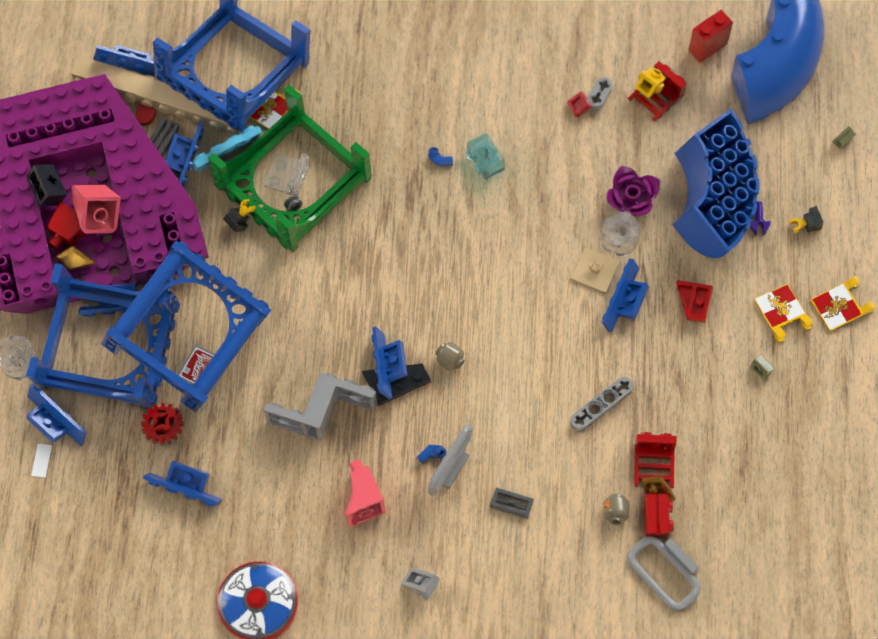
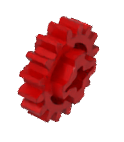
[141,402,184,445]

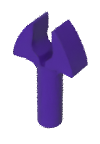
[750,201,771,236]

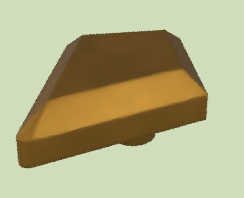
[57,245,95,271]
[642,476,676,500]

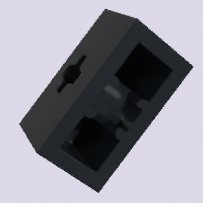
[26,164,67,207]

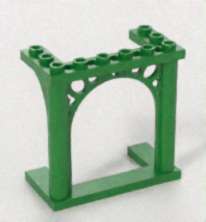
[208,85,372,252]

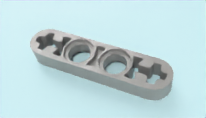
[571,377,633,431]

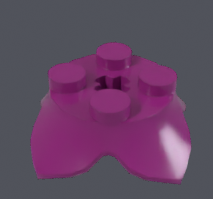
[606,166,660,216]

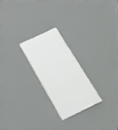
[31,444,52,478]

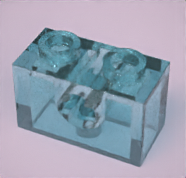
[466,133,505,180]

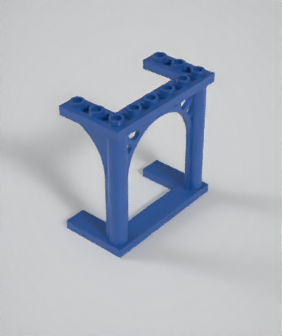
[153,0,311,132]
[101,241,271,413]
[26,263,180,410]

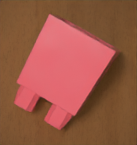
[71,185,121,234]
[345,459,386,527]

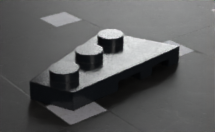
[362,363,431,406]

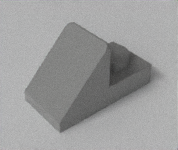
[401,568,440,600]

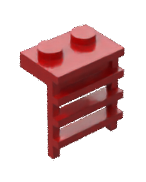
[628,61,686,122]
[634,432,677,488]

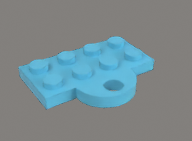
[192,125,262,173]

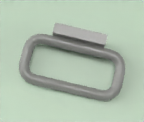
[428,424,473,496]
[628,536,701,611]

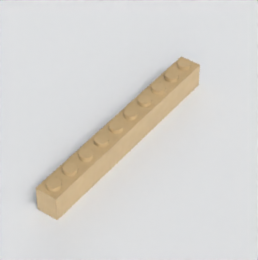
[71,55,250,136]

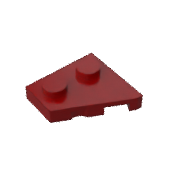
[676,280,713,323]

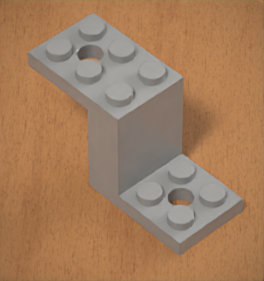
[264,373,377,441]

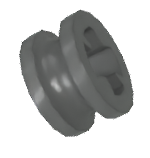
[284,195,303,211]

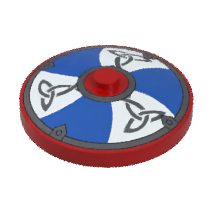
[217,561,298,639]

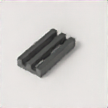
[150,117,180,157]
[490,487,534,519]

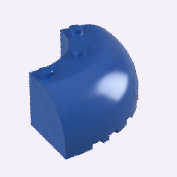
[731,0,825,124]
[672,109,760,258]

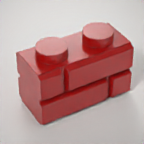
[643,494,674,538]

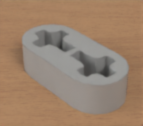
[588,77,612,111]

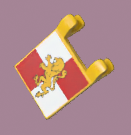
[250,89,300,129]
[811,276,875,332]
[754,284,813,343]

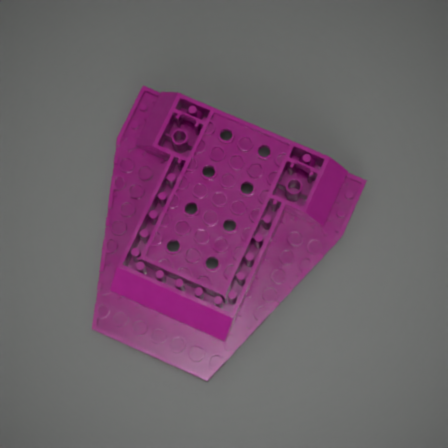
[0,74,209,314]

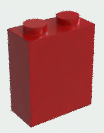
[688,9,733,63]

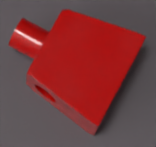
[47,202,86,250]

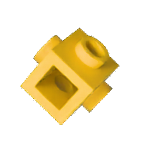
[635,67,666,98]

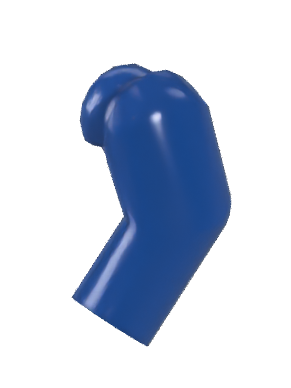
[428,147,453,166]
[417,445,446,464]

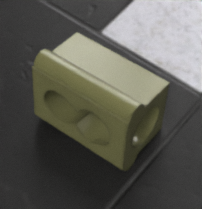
[833,126,856,149]
[750,355,774,380]

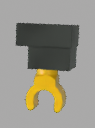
[223,200,255,232]
[789,206,824,233]

